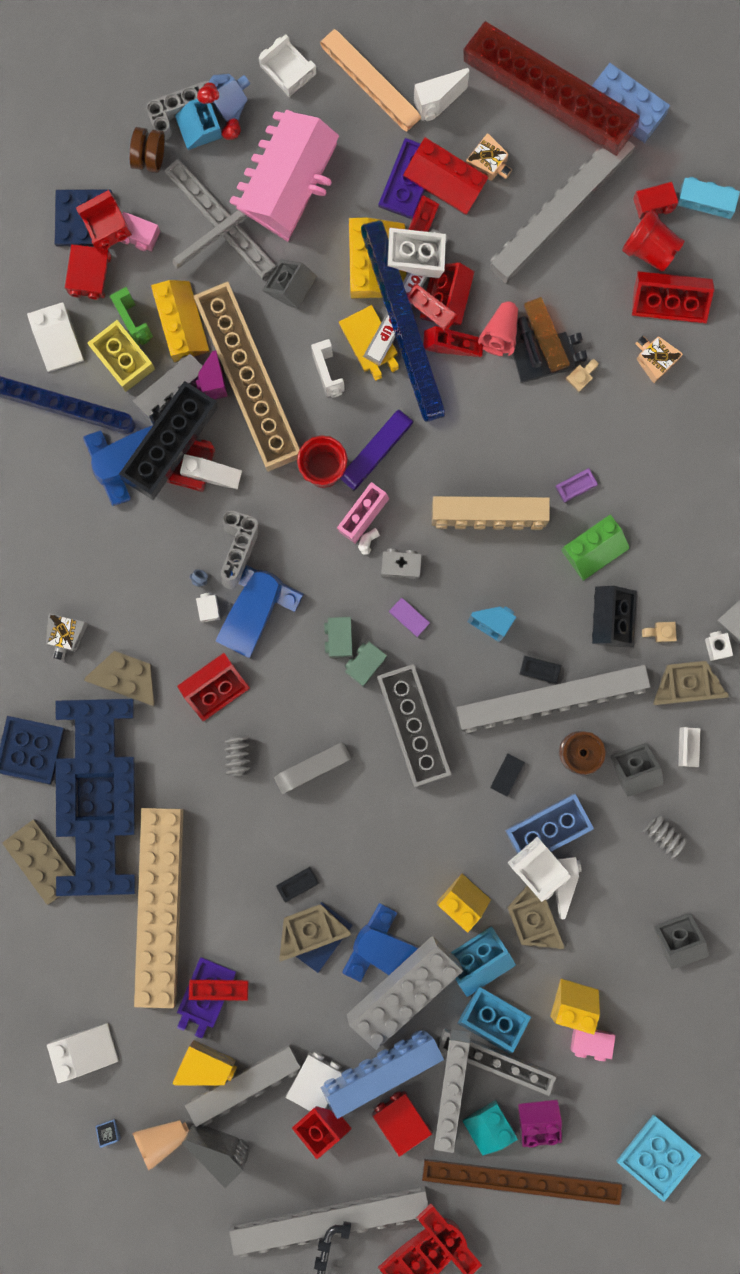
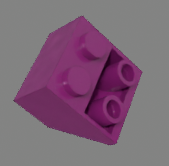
[518,1100,562,1147]

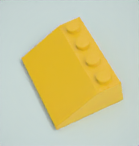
[349,218,406,298]

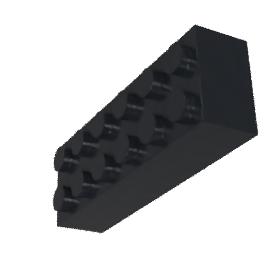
[119,381,218,501]

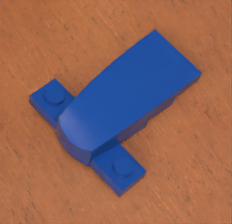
[83,425,153,507]
[216,560,304,658]
[342,903,419,982]

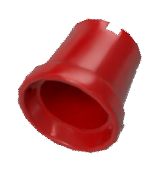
[622,210,685,272]
[297,435,348,488]

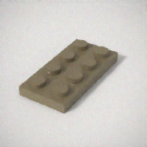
[2,819,76,905]

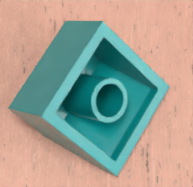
[462,1100,518,1156]

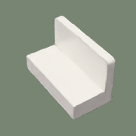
[678,727,700,767]

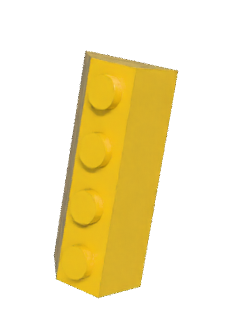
[151,280,210,362]

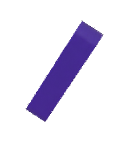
[340,409,414,491]

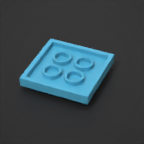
[616,1114,701,1202]

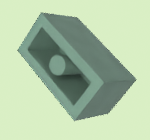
[324,617,353,658]
[345,642,387,687]

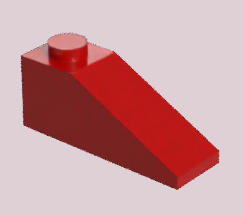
[423,326,483,357]

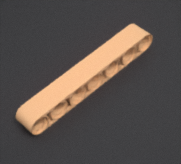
[320,29,421,132]

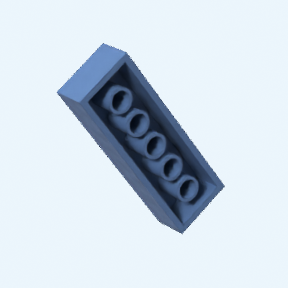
[320,1030,444,1119]

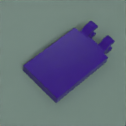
[177,957,236,1039]

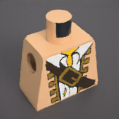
[466,133,512,181]
[635,336,683,383]

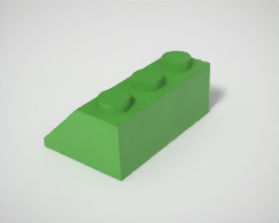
[561,514,630,581]

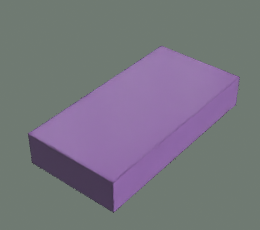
[555,468,598,503]
[389,597,430,637]

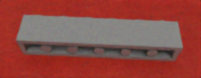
[437,1028,556,1096]
[434,1029,471,1153]
[185,1044,302,1127]

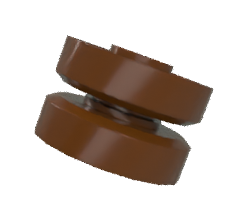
[129,127,165,173]
[559,731,606,775]

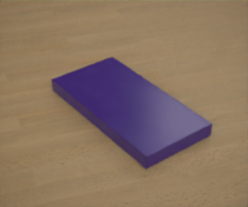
[378,138,425,219]

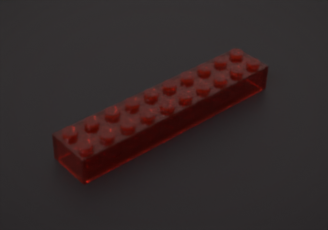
[463,21,640,156]

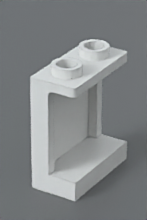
[259,34,317,97]
[311,339,345,398]
[508,837,571,902]
[286,1051,344,1111]

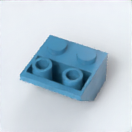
[175,98,222,150]

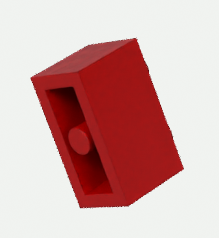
[633,182,679,219]

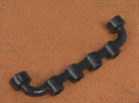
[314,1221,352,1274]

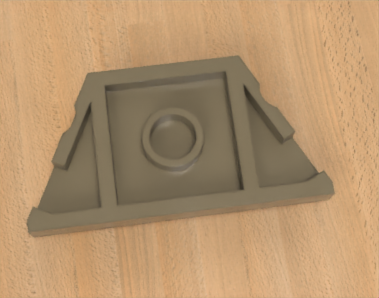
[84,651,155,706]
[653,661,729,705]
[507,885,564,949]
[279,904,351,962]

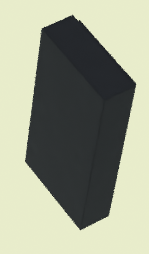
[519,656,562,684]
[490,753,525,797]
[276,867,319,903]

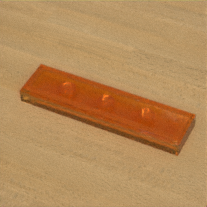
[524,297,570,372]

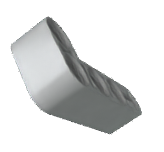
[146,81,213,140]
[221,511,258,589]
[273,742,352,795]

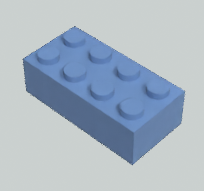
[585,63,670,144]
[505,794,594,854]

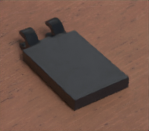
[513,332,588,383]

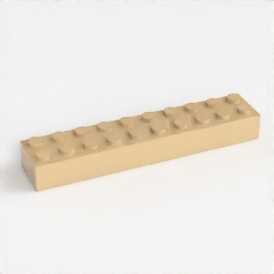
[193,282,300,472]
[134,808,183,1008]

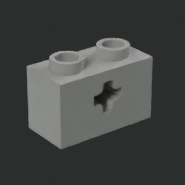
[381,549,421,580]

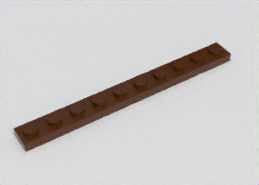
[422,1159,622,1205]

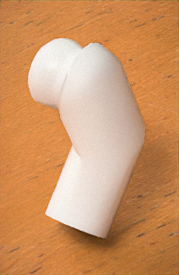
[358,528,380,555]

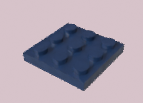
[54,189,112,246]
[0,716,65,785]

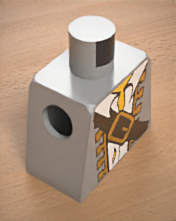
[46,614,88,661]

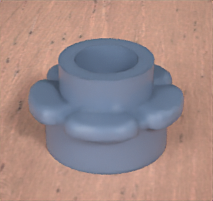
[189,569,208,587]

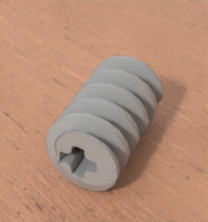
[224,736,250,776]
[642,816,687,859]

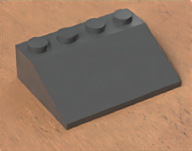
[182,1123,250,1188]

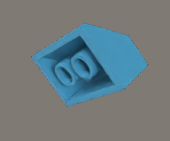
[467,606,516,642]
[451,926,516,997]
[457,987,531,1054]

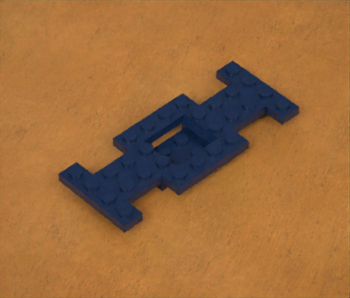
[55,699,136,896]

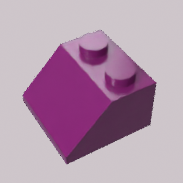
[196,350,228,400]

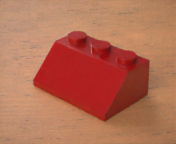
[420,262,474,325]
[177,653,250,722]

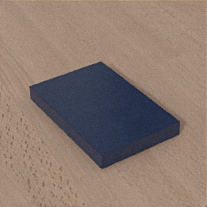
[296,902,353,973]

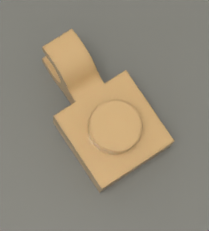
[566,359,599,392]
[642,622,676,642]

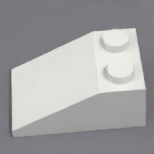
[414,68,469,121]
[388,228,446,278]
[27,302,84,372]
[47,1023,119,1083]

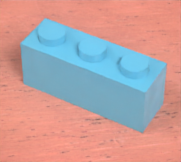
[677,177,740,219]

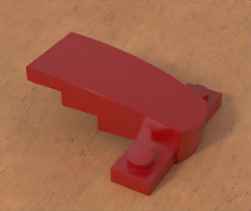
[378,1204,482,1274]

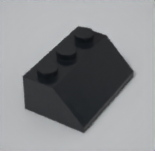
[592,586,637,648]

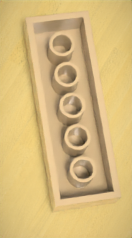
[432,496,549,530]

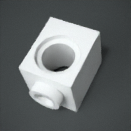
[196,593,221,623]
[705,631,733,661]

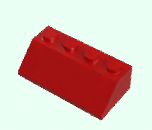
[403,137,489,215]
[632,271,714,323]

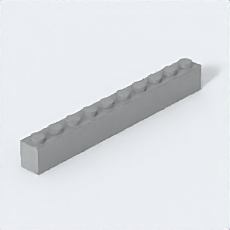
[490,132,635,284]
[456,665,650,733]
[229,1186,429,1257]

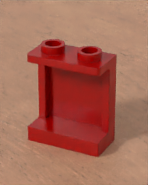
[76,190,132,252]
[65,244,112,300]
[167,440,216,492]
[372,1090,432,1157]

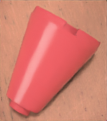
[478,301,518,356]

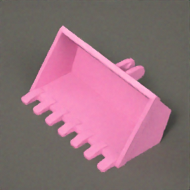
[230,110,339,242]

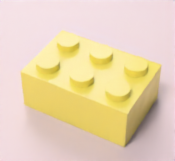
[88,320,155,392]

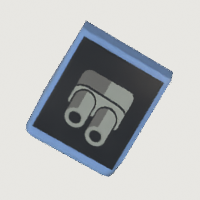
[95,1119,121,1148]

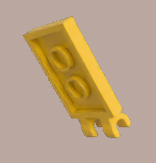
[339,305,399,381]

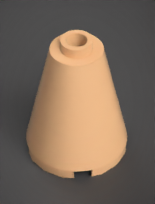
[132,1120,189,1170]

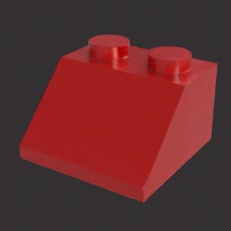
[292,1106,352,1159]

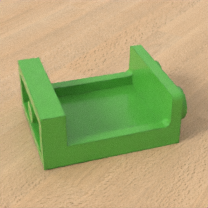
[110,287,153,345]

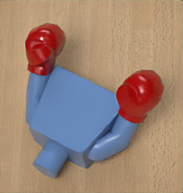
[197,74,250,140]

